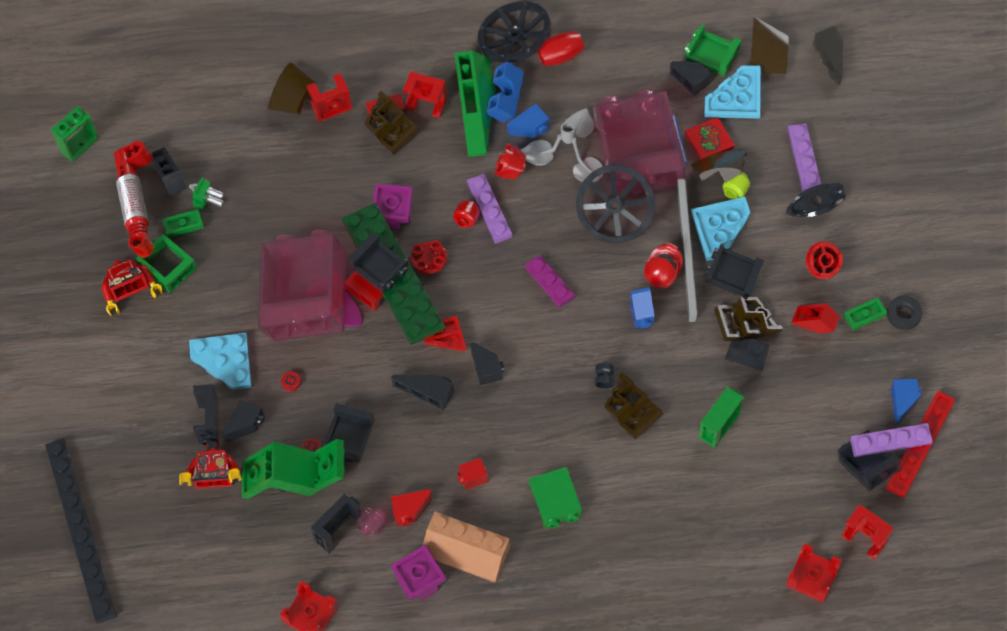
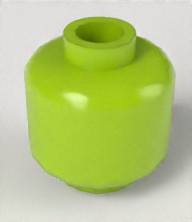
[723,172,750,199]

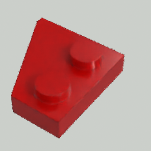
[424,316,467,352]

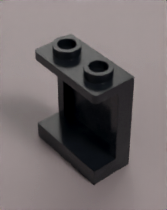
[348,232,409,294]
[704,244,764,297]
[193,384,219,446]
[321,403,375,462]
[838,430,901,491]
[310,493,362,554]

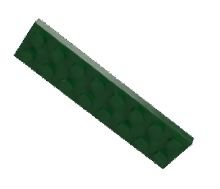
[342,203,445,346]

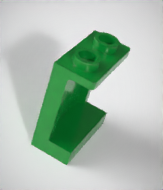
[684,24,741,77]
[529,467,582,528]

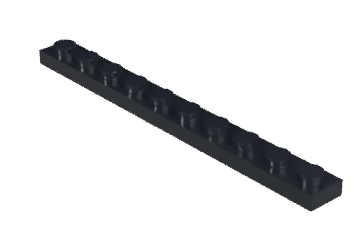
[45,438,116,624]

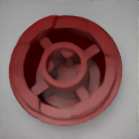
[493,143,526,180]
[806,241,843,279]

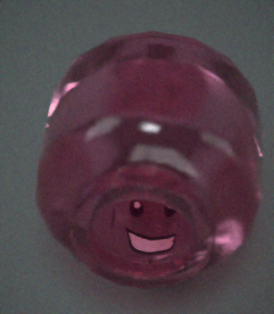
[357,506,387,536]

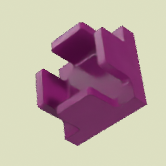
[373,184,413,229]
[390,545,446,601]

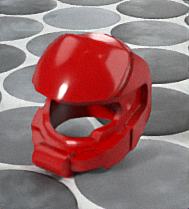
[644,242,684,289]

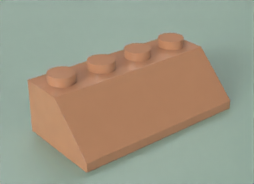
[423,512,510,583]

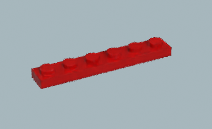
[886,391,956,498]

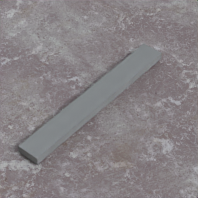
[677,179,697,322]

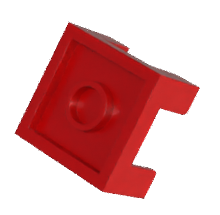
[403,71,447,118]
[307,73,352,122]
[841,505,894,560]
[786,543,842,603]
[280,581,338,631]

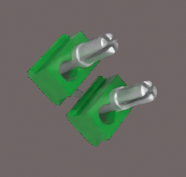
[189,178,224,210]

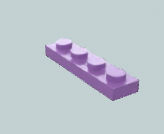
[787,123,821,192]
[467,174,512,244]
[850,423,932,457]

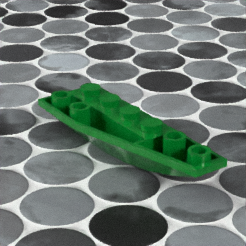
[454,51,496,157]

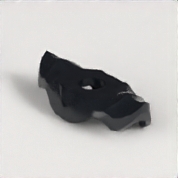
[786,183,846,217]

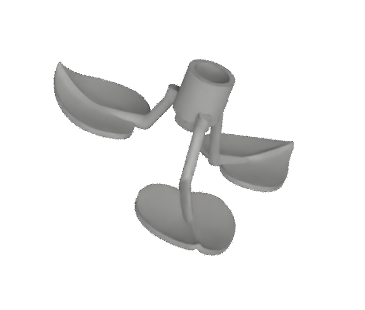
[521,108,604,182]

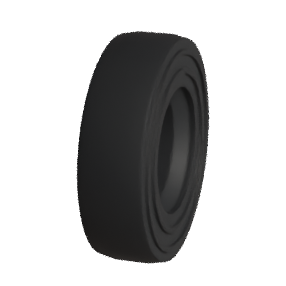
[887,296,922,330]

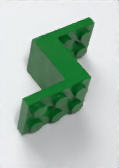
[242,439,345,499]

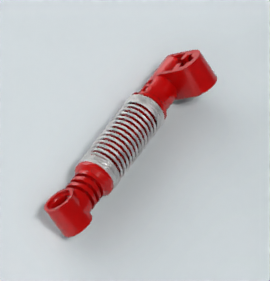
[114,141,154,258]

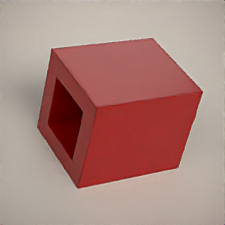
[456,458,488,490]

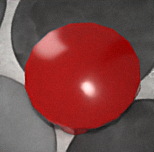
[410,240,447,274]

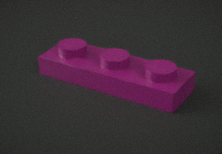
[525,255,575,308]

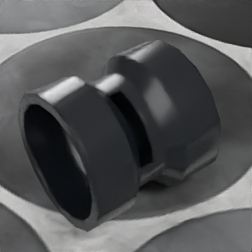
[595,363,615,389]

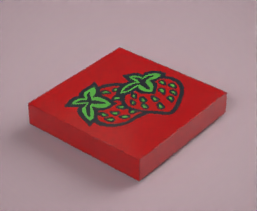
[685,117,735,159]

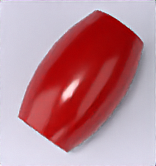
[537,31,584,66]

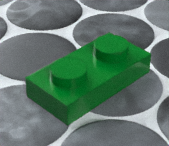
[162,209,204,238]
[843,297,887,331]

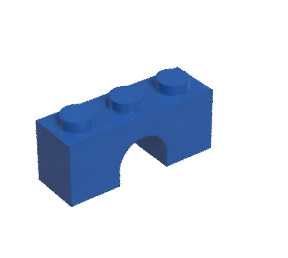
[486,62,524,123]

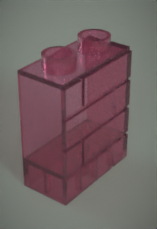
[593,90,686,196]
[258,229,346,342]

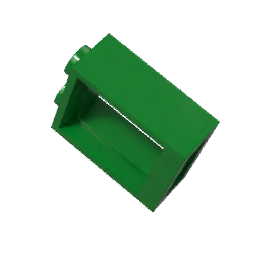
[51,106,99,163]
[136,234,197,294]
[698,387,744,448]

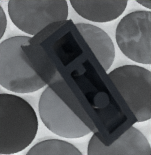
[151,147,187,196]
[391,375,455,410]

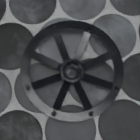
[478,1,552,63]
[576,164,656,244]

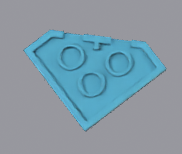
[705,66,760,119]
[691,197,750,261]
[189,333,252,390]

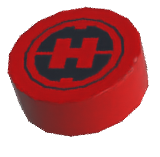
[281,371,301,392]
[302,438,321,452]

